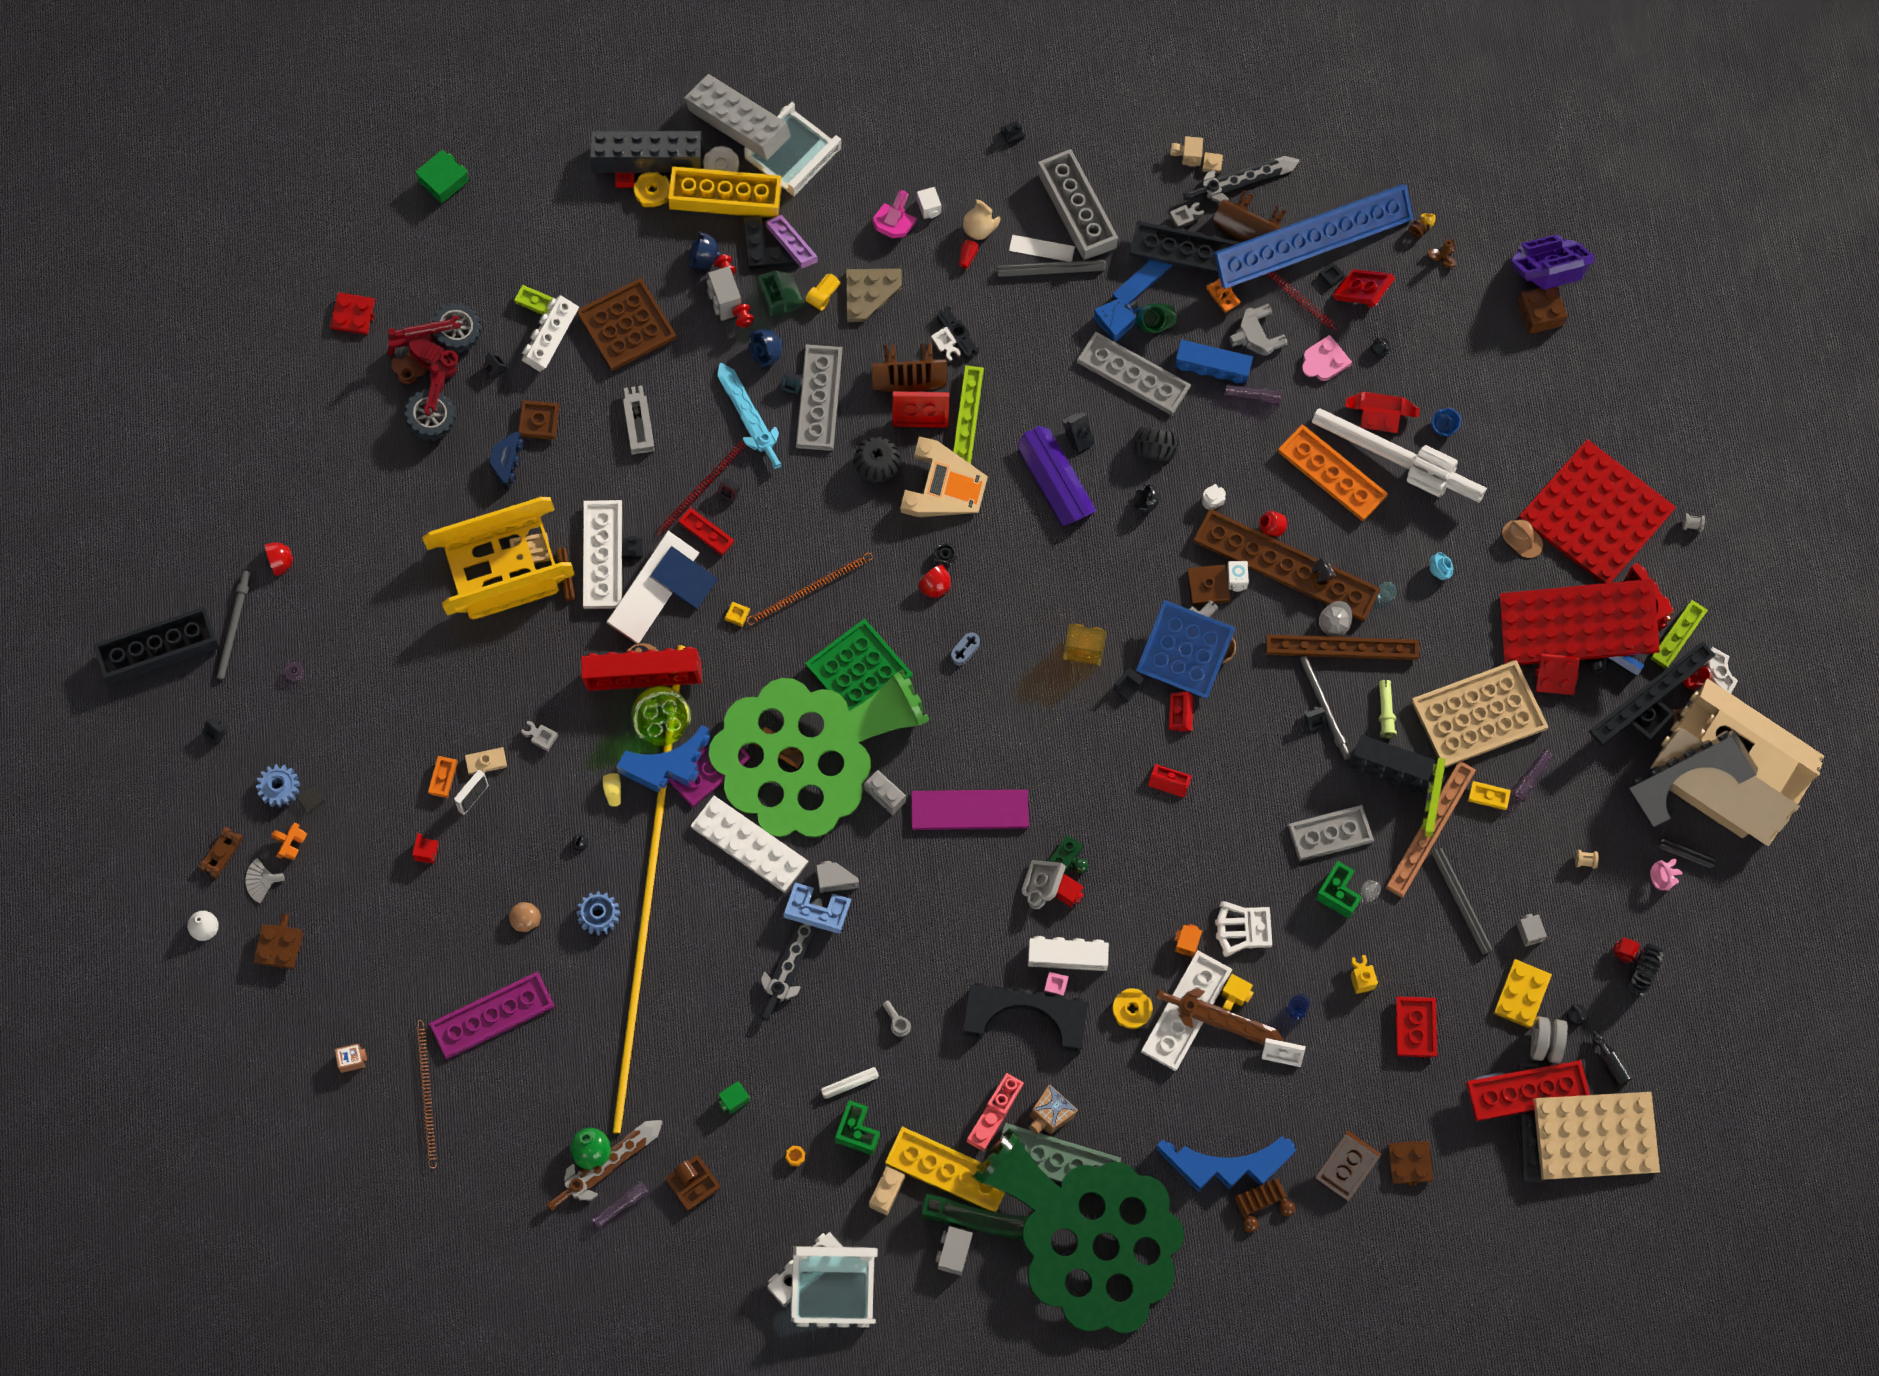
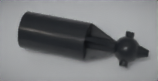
[1592,1031,1633,1087]

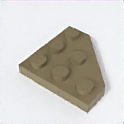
[846,269,902,322]

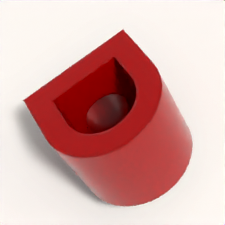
[1613,937,1640,963]

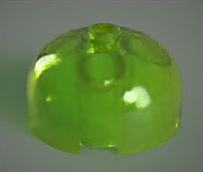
[631,686,691,746]

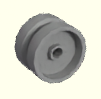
[1530,1016,1567,1064]

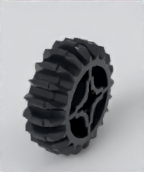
[1627,943,1664,996]

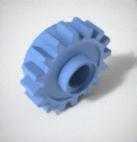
[256,764,300,808]
[576,891,620,936]

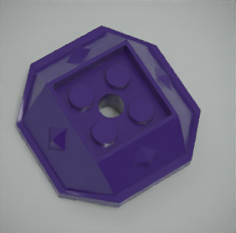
[1511,235,1595,290]

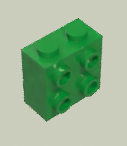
[415,149,469,204]

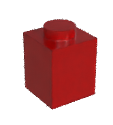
[1055,874,1084,907]

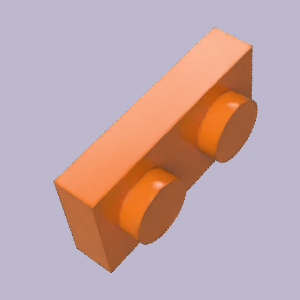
[428,756,458,798]

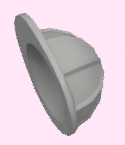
[1319,601,1352,637]

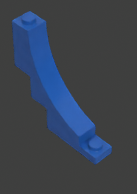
[1156,1136,1296,1192]

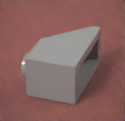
[817,861,859,893]

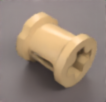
[1575,850,1598,869]

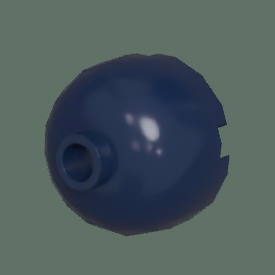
[688,231,720,270]
[748,329,783,367]

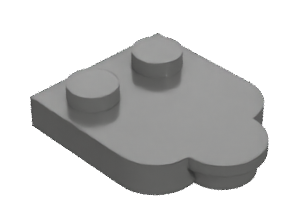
[1022,860,1066,909]

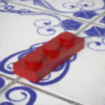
[678,507,734,556]

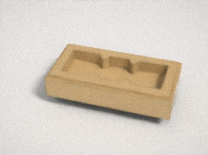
[465,747,507,775]

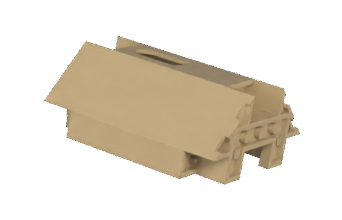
[1651,678,1824,847]

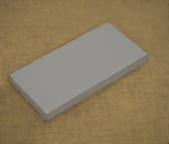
[1288,805,1374,862]

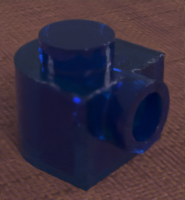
[1286,994,1310,1019]

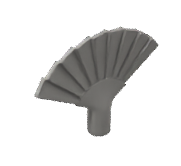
[245,858,284,904]

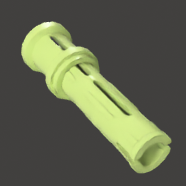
[1379,680,1397,739]

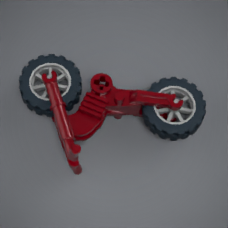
[387,303,481,441]

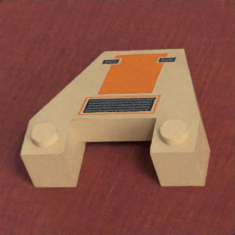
[900,437,988,517]

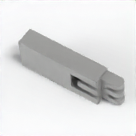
[623,386,655,454]

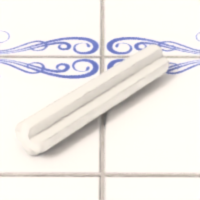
[821,1067,878,1099]

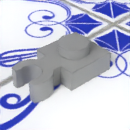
[1169,203,1204,229]
[521,721,558,751]

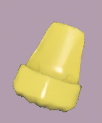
[603,773,621,806]

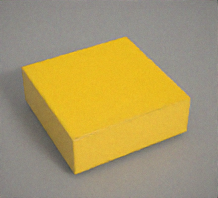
[725,602,750,627]

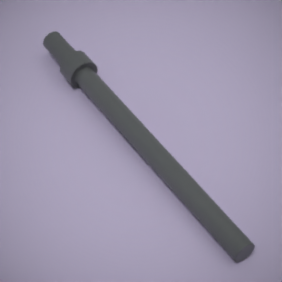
[216,571,250,680]
[1300,656,1351,760]

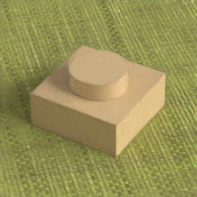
[1202,152,1223,174]

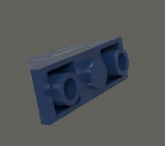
[489,432,523,490]

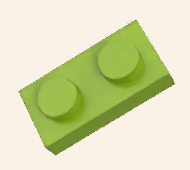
[514,285,555,315]

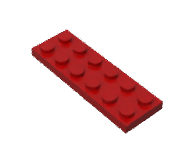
[1466,1060,1590,1121]

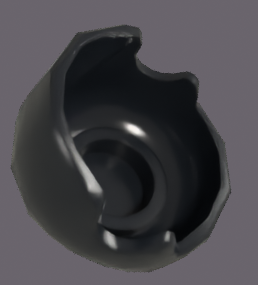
[1134,484,1160,512]

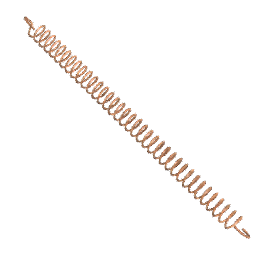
[417,1020,437,1168]

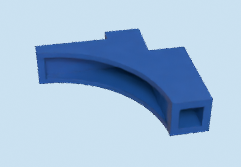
[616,725,710,793]

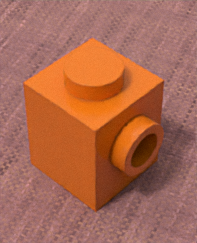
[1174,924,1202,958]

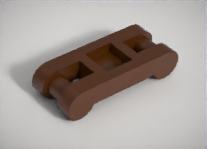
[198,827,243,879]

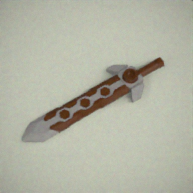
[546,1120,662,1211]

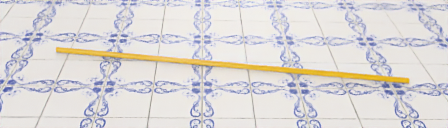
[613,645,685,1134]

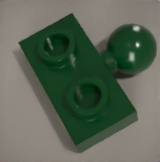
[1048,835,1089,875]

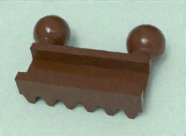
[1234,1179,1295,1233]

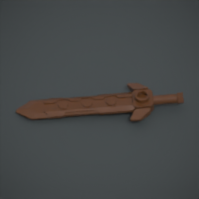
[1155,988,1285,1045]

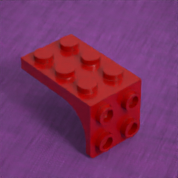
[1624,562,1674,632]

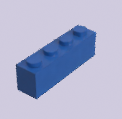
[1175,340,1253,384]

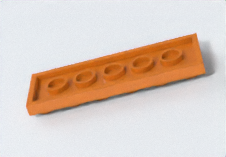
[1278,424,1388,522]

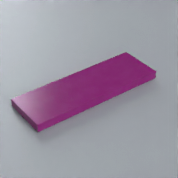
[911,790,1029,830]
[429,971,555,1060]

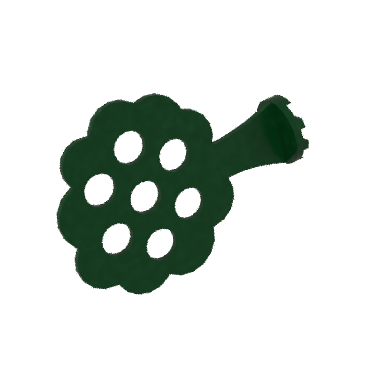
[971,1129,1184,1333]

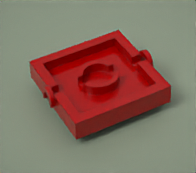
[330,292,375,335]
[1535,653,1580,695]

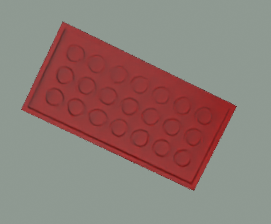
[1500,579,1660,665]

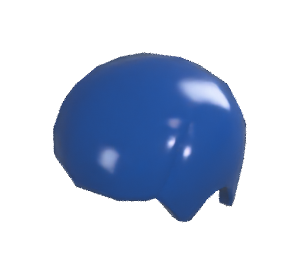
[1431,408,1461,437]

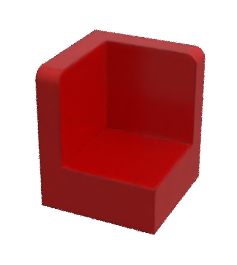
[412,833,439,864]

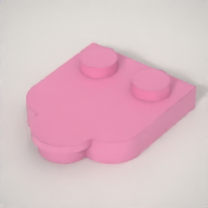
[1302,335,1352,381]

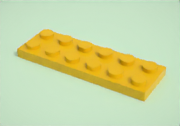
[885,1127,1005,1212]

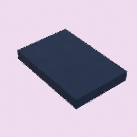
[650,546,718,610]

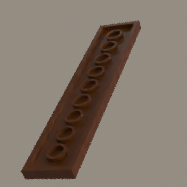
[1193,509,1381,622]

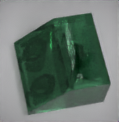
[757,271,805,317]

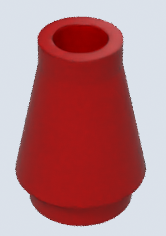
[958,240,979,268]

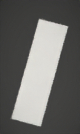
[1009,235,1075,262]

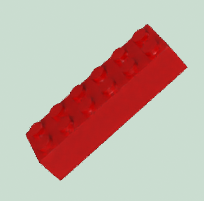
[581,647,702,691]

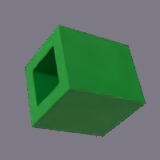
[718,1081,750,1115]

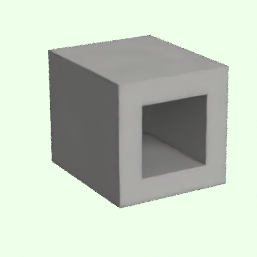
[1517,914,1547,947]

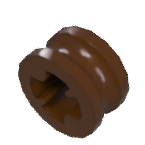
[1409,220,1428,238]

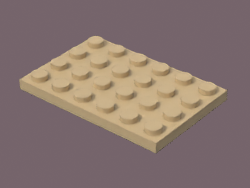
[1411,660,1548,768]
[1534,1092,1660,1180]

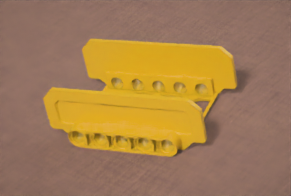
[422,497,575,619]

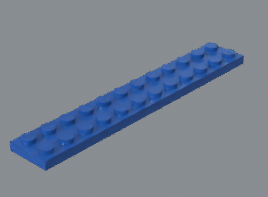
[1214,184,1414,289]

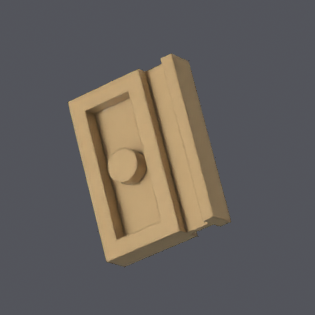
[509,532,551,564]

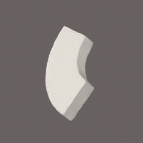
[1707,647,1738,694]

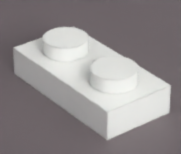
[1262,1038,1305,1067]

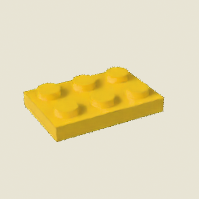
[1493,959,1552,1029]

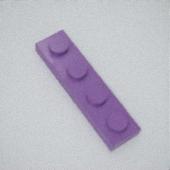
[766,215,818,268]

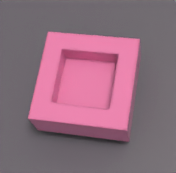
[1044,972,1068,996]

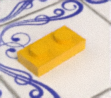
[1468,781,1511,810]

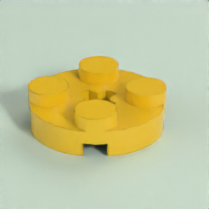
[634,173,670,207]
[1112,988,1153,1029]

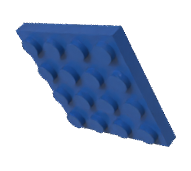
[1136,600,1236,699]

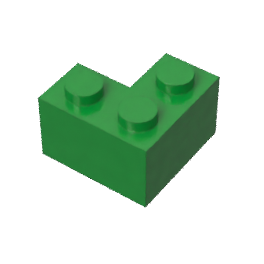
[1316,861,1362,919]
[835,1100,880,1156]

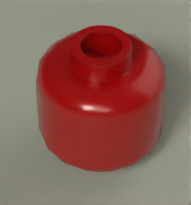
[1259,511,1287,537]

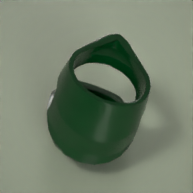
[1136,303,1177,333]

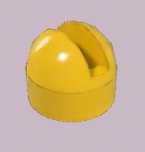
[1421,214,1435,228]

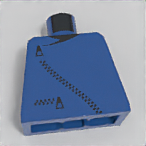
[1093,299,1140,342]

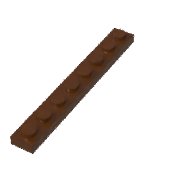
[1266,634,1419,660]

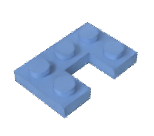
[784,883,851,934]

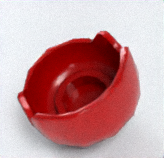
[1683,667,1711,690]

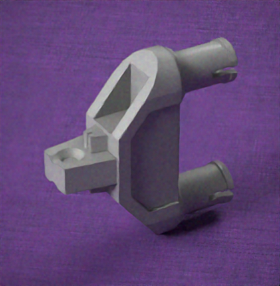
[1229,303,1288,355]

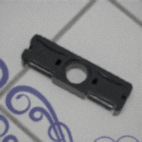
[937,306,980,359]

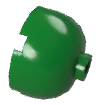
[570,1128,612,1170]

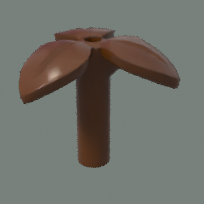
[1427,239,1456,268]

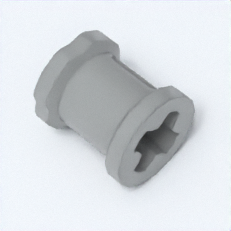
[1682,513,1705,532]

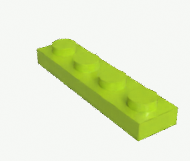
[1651,600,1708,669]
[1422,758,1446,838]

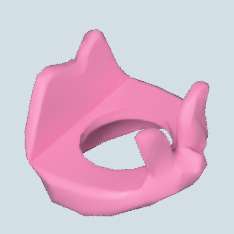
[1650,858,1682,891]

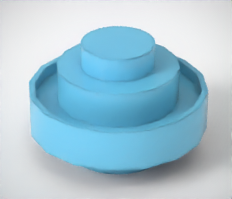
[1430,552,1453,580]

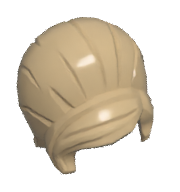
[963,200,1001,240]

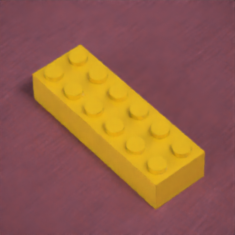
[668,167,782,218]

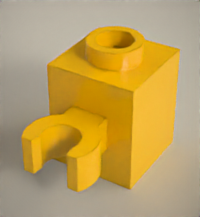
[1350,955,1378,994]
[1221,974,1254,1012]

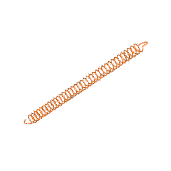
[747,553,872,625]

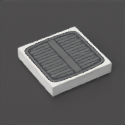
[454,770,488,815]

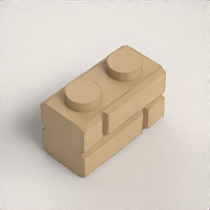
[869,1166,905,1215]

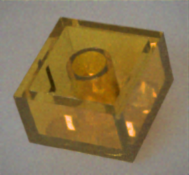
[1063,624,1107,666]

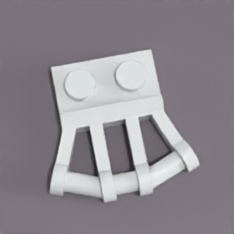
[1215,901,1272,957]

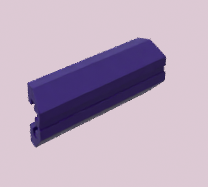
[1017,426,1096,526]

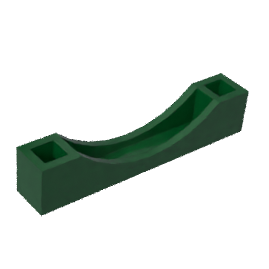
[921,1194,1028,1241]

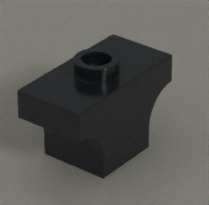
[1062,412,1095,452]

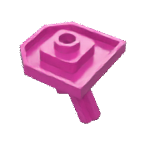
[872,190,917,238]

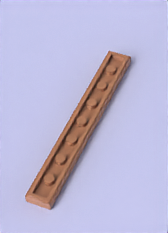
[1386,761,1476,898]

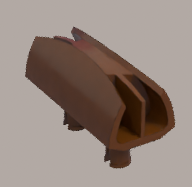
[1213,190,1286,242]
[871,343,948,392]

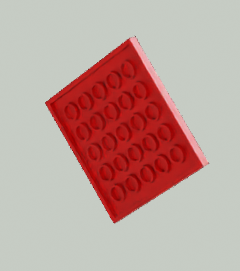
[1518,439,1676,584]

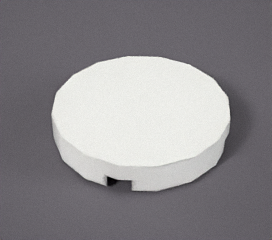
[703,146,739,172]

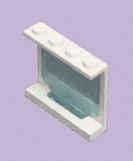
[744,102,841,196]
[791,1246,878,1327]

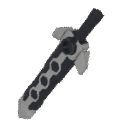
[1183,156,1299,202]
[760,898,823,1021]

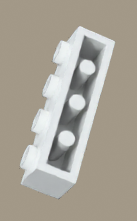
[522,295,579,372]

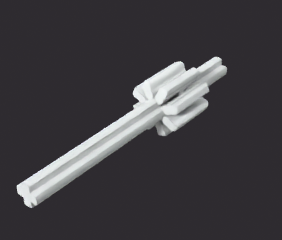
[1312,408,1487,503]

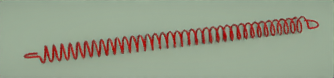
[1236,241,1337,331]
[657,436,751,535]

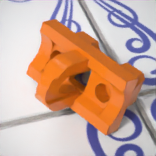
[1206,278,1240,313]
[271,822,307,860]

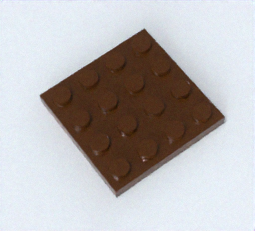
[577,278,677,371]

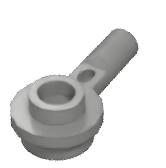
[882,1000,911,1037]

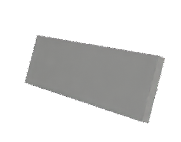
[1077,332,1191,415]
[796,344,842,451]

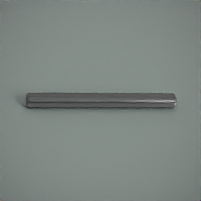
[997,260,1106,277]
[1432,848,1492,955]

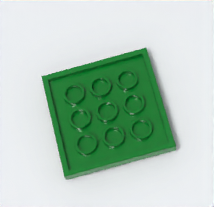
[805,618,913,711]

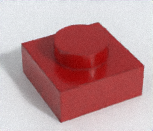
[616,172,635,188]

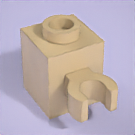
[1170,136,1203,167]

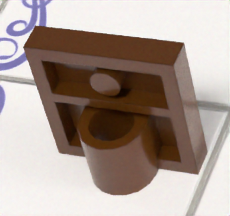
[665,1154,721,1212]

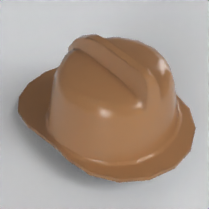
[1502,520,1543,558]

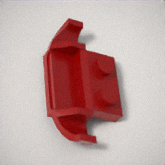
[1345,392,1420,433]

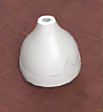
[187,911,219,941]

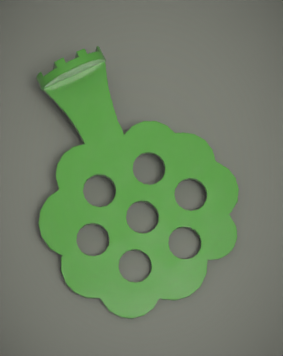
[709,670,930,838]

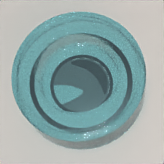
[1378,582,1397,602]

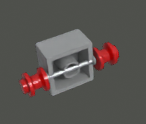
[706,254,754,328]

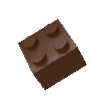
[1517,286,1568,334]

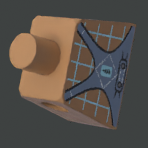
[1029,1085,1078,1135]

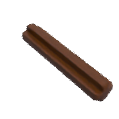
[556,547,575,601]

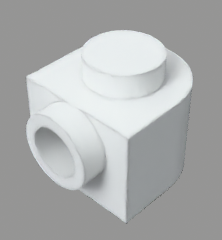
[1202,484,1226,510]

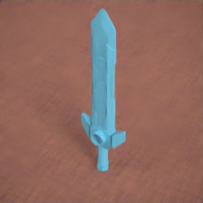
[717,363,782,469]

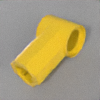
[805,273,840,311]

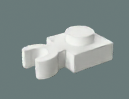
[931,327,960,362]

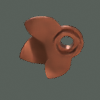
[391,353,428,385]

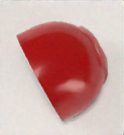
[265,542,293,576]
[918,565,951,598]

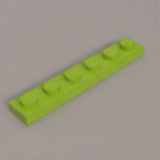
[954,365,984,464]

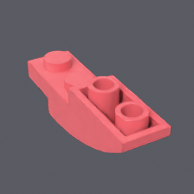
[966,1073,1024,1152]

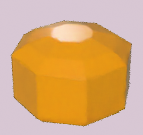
[786,1146,805,1167]

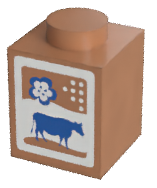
[335,1044,367,1073]

